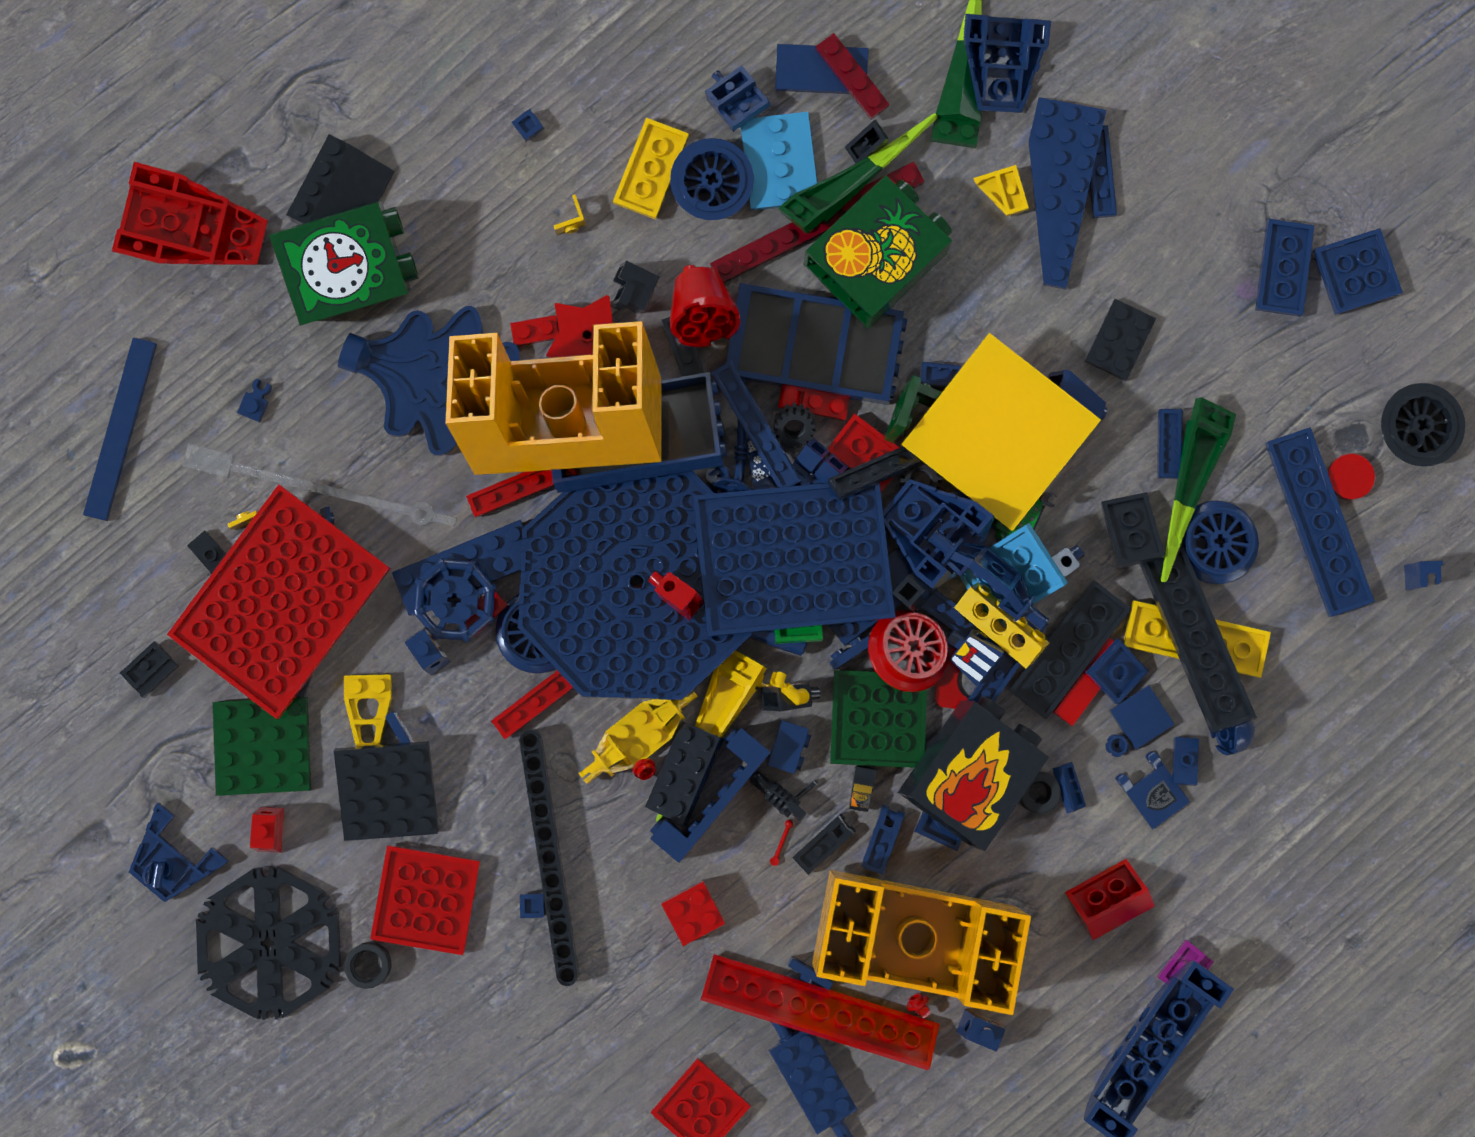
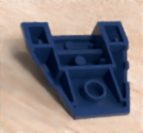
[963,14,1051,113]
[883,479,995,589]

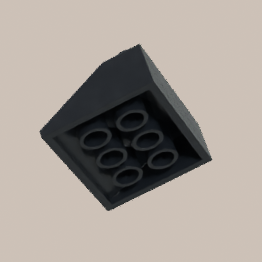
[286,134,395,225]

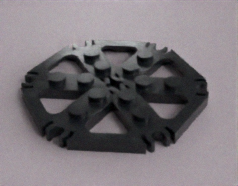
[196,867,341,1020]

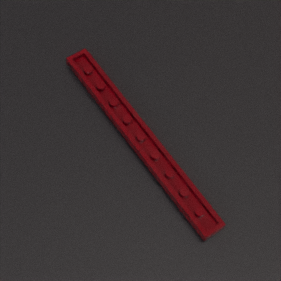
[710,161,924,283]

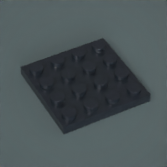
[334,741,439,841]

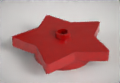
[546,295,613,358]

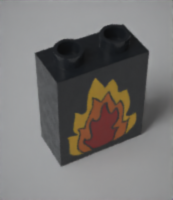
[897,696,1049,851]

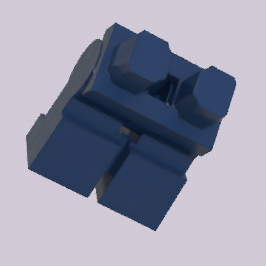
[792,438,848,486]

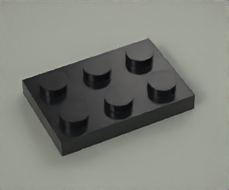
[1084,299,1156,381]
[1101,492,1165,568]

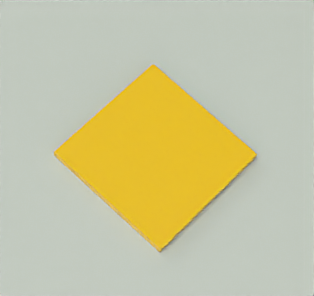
[901,333,1101,531]

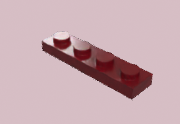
[815,33,890,120]

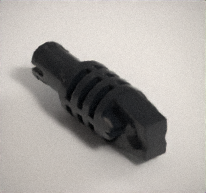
[750,771,807,822]

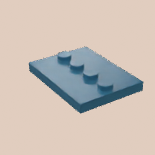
[741,112,817,211]
[959,523,1068,624]

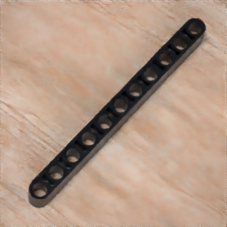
[519,730,579,986]

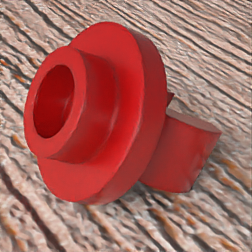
[906,993,931,1019]

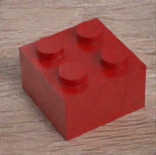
[661,880,725,946]

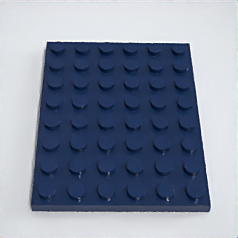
[692,483,895,637]

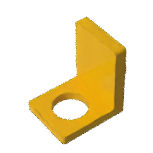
[553,194,586,235]
[227,511,258,530]

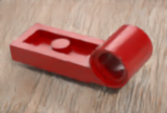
[778,385,850,421]

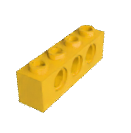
[954,582,1049,668]

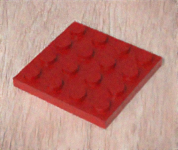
[370,845,481,955]

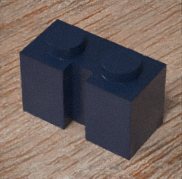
[767,720,811,774]

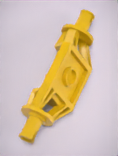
[578,692,698,785]

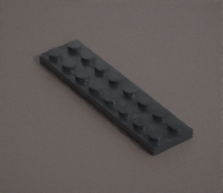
[1140,546,1257,734]

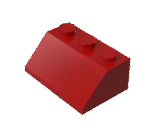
[1065,859,1155,940]

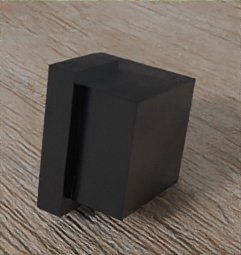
[611,260,660,314]

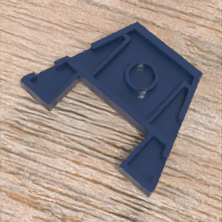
[129,803,229,902]

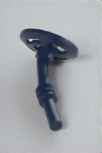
[711,419,751,494]

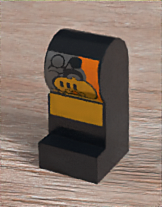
[849,766,877,812]

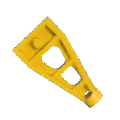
[344,675,392,747]

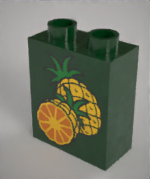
[803,175,952,329]

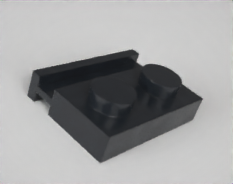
[120,641,179,698]

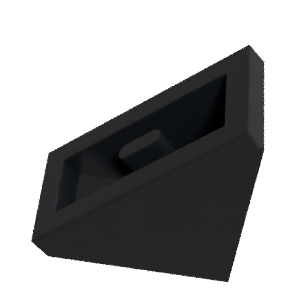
[845,120,889,164]

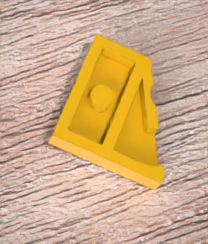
[973,165,1029,217]

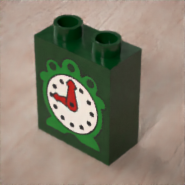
[269,200,419,326]

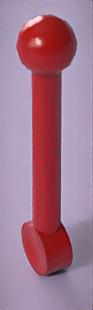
[770,819,794,866]

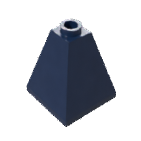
[1048,370,1108,420]

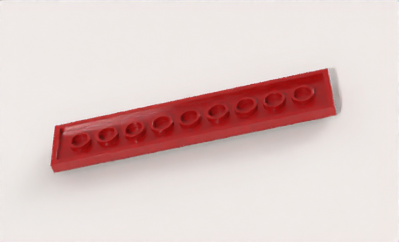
[700,954,940,1070]

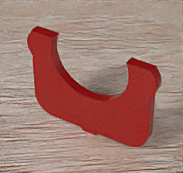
[935,647,967,709]

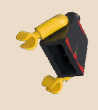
[757,672,821,712]

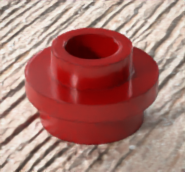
[633,758,656,780]

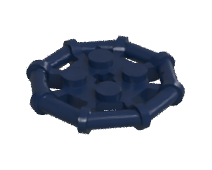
[412,557,497,643]

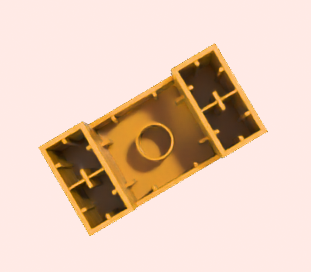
[446,321,661,475]
[812,870,1031,1015]

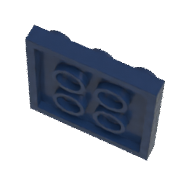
[1313,228,1403,315]

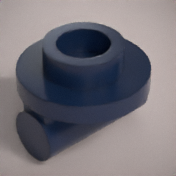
[142,861,165,888]

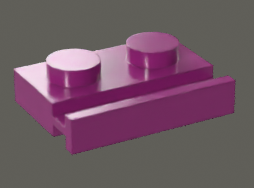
[1156,939,1214,983]

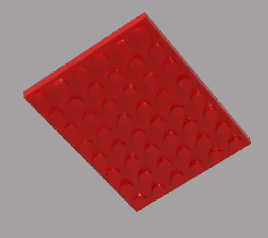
[167,484,391,719]

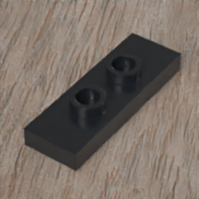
[187,530,226,574]

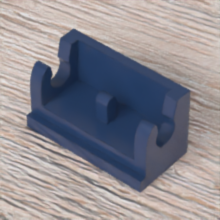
[1404,561,1443,590]

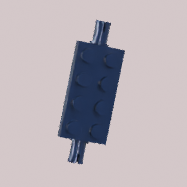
[768,1022,858,1137]

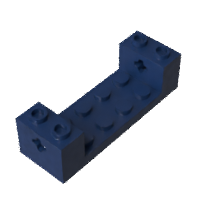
[650,728,770,863]

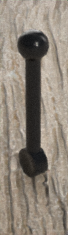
[778,779,818,815]

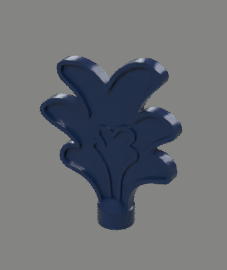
[338,306,520,456]

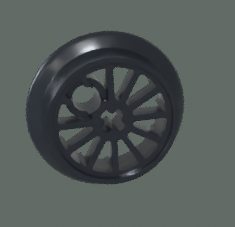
[1381,383,1465,467]

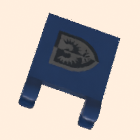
[1115,751,1190,830]

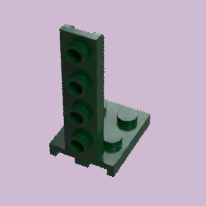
[884,375,942,443]

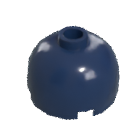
[1210,721,1255,755]

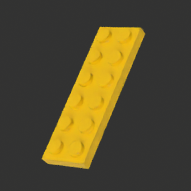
[1123,601,1271,678]

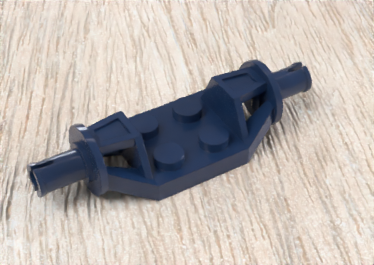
[928,529,1049,630]

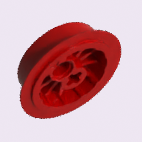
[868,610,949,692]

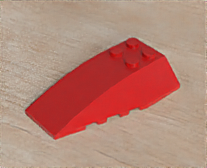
[112,162,268,265]

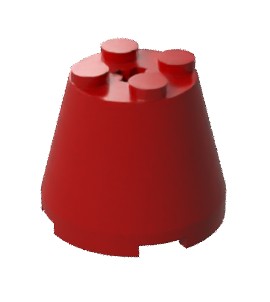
[670,265,741,347]

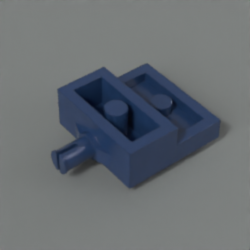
[705,65,770,132]

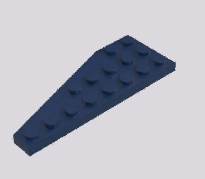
[1028,97,1106,290]

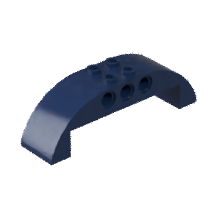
[1084,960,1234,1137]

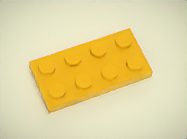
[613,118,689,220]

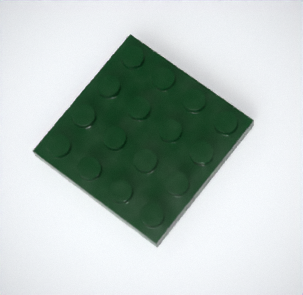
[830,670,927,768]
[212,697,311,796]

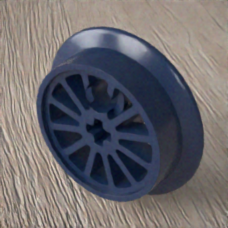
[670,138,754,220]
[1179,501,1259,584]
[495,594,556,674]

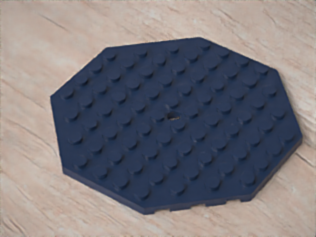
[518,466,752,700]

